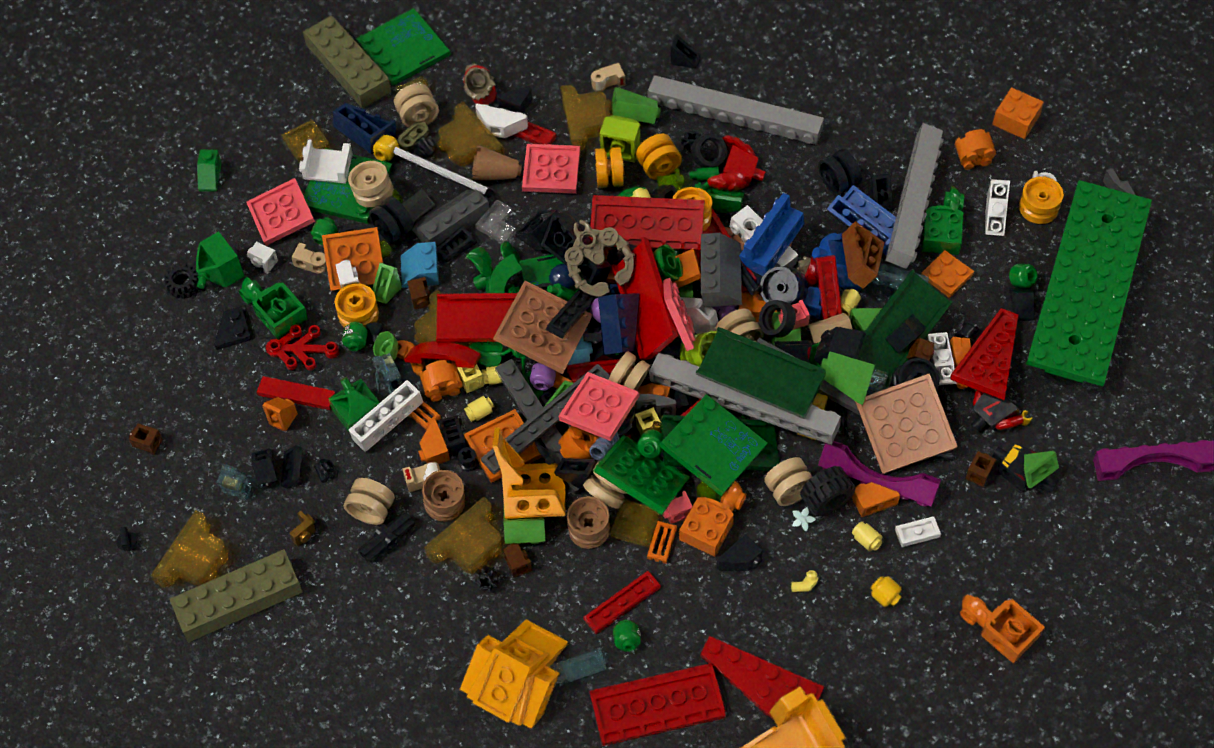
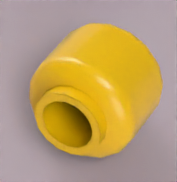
[373,135,399,162]
[871,576,902,607]

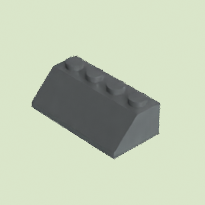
[411,189,490,248]
[701,233,742,308]

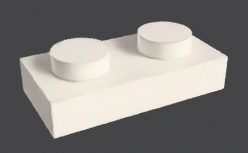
[895,516,941,547]

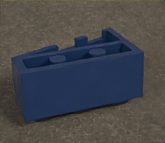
[333,103,396,154]
[598,293,640,355]

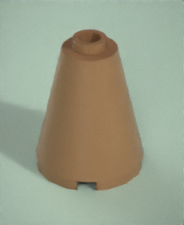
[472,145,522,181]

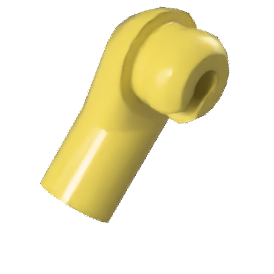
[791,570,818,592]

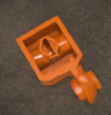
[679,481,746,557]
[960,595,1045,664]

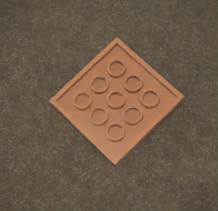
[493,281,593,374]
[855,373,958,474]

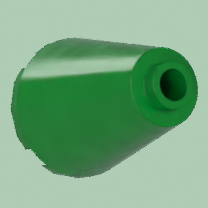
[653,244,683,283]

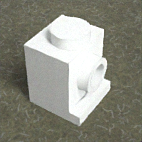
[247,242,278,274]
[335,260,360,288]

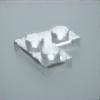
[475,200,516,243]

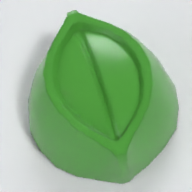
[373,331,399,360]

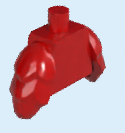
[707,135,766,192]

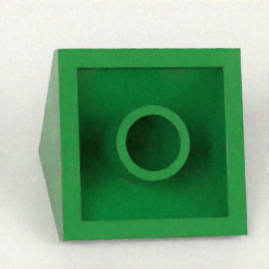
[706,188,744,214]

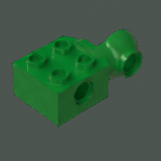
[921,186,964,255]
[238,277,308,339]

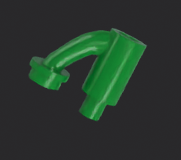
[689,167,719,191]

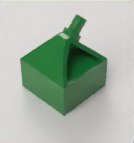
[196,231,244,289]
[328,377,380,433]

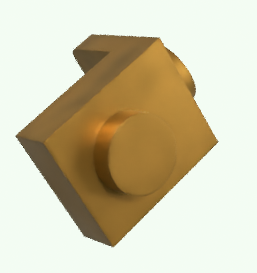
[290,511,316,546]

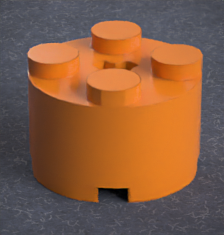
[955,129,996,170]
[419,360,462,402]
[558,425,599,459]

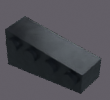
[541,211,612,285]

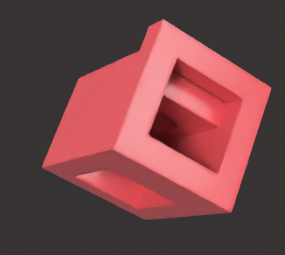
[778,300,810,330]
[663,491,693,524]

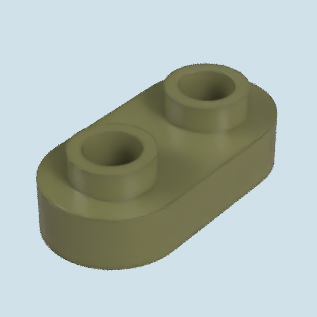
[398,122,429,151]

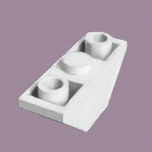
[475,103,528,138]
[985,179,1010,236]
[680,297,718,334]
[928,332,958,385]

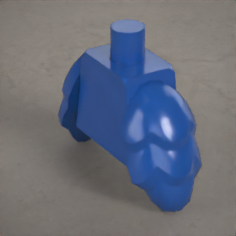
[812,233,862,291]

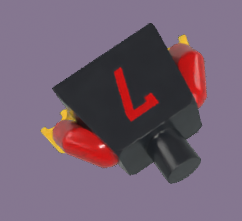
[971,390,1032,432]

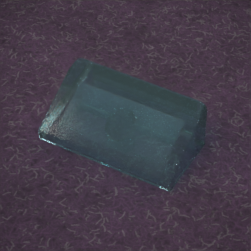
[559,649,606,682]

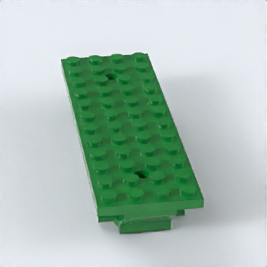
[1026,180,1152,386]

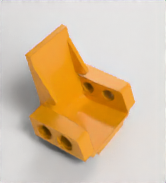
[493,427,566,519]
[460,619,568,729]
[741,687,845,748]

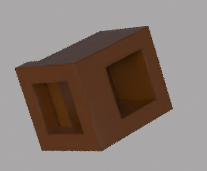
[407,277,431,309]
[907,338,935,361]
[129,423,163,455]
[965,451,996,487]
[503,543,532,578]

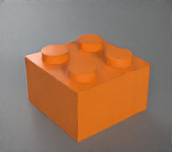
[993,87,1044,139]

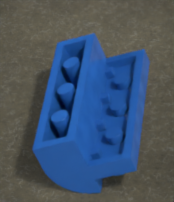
[827,185,896,255]
[739,193,804,276]

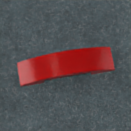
[404,341,481,368]

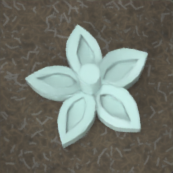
[793,507,816,531]

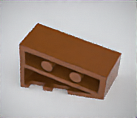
[842,221,885,289]

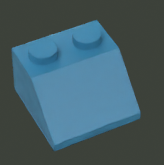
[401,242,439,288]

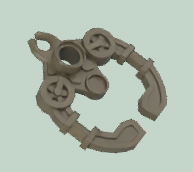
[565,219,635,297]

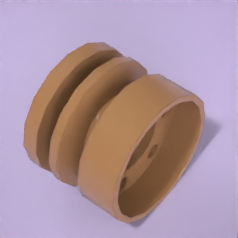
[422,470,465,521]
[567,496,610,549]

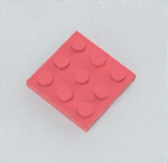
[522,144,580,194]
[246,178,315,246]
[663,278,696,351]
[558,372,639,441]

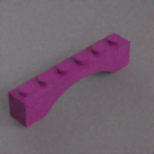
[1093,440,1214,481]
[818,441,941,507]

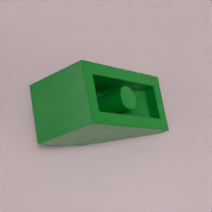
[197,149,222,192]

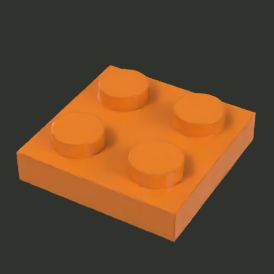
[921,250,974,298]

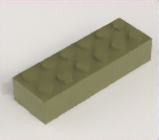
[303,15,391,109]
[170,549,303,642]

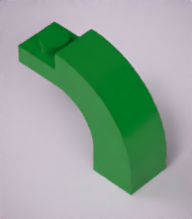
[486,254,523,293]

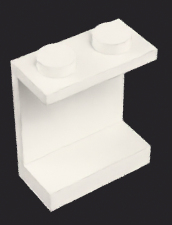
[299,140,352,184]

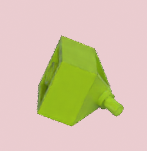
[599,116,640,162]

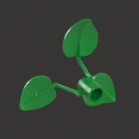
[466,241,521,293]
[469,342,543,400]

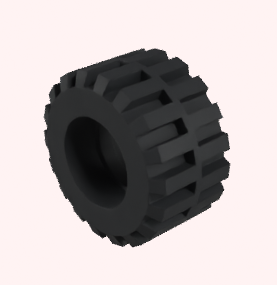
[800,466,856,516]

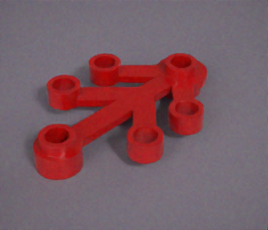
[266,325,340,370]

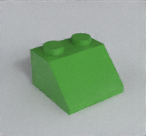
[504,513,545,544]

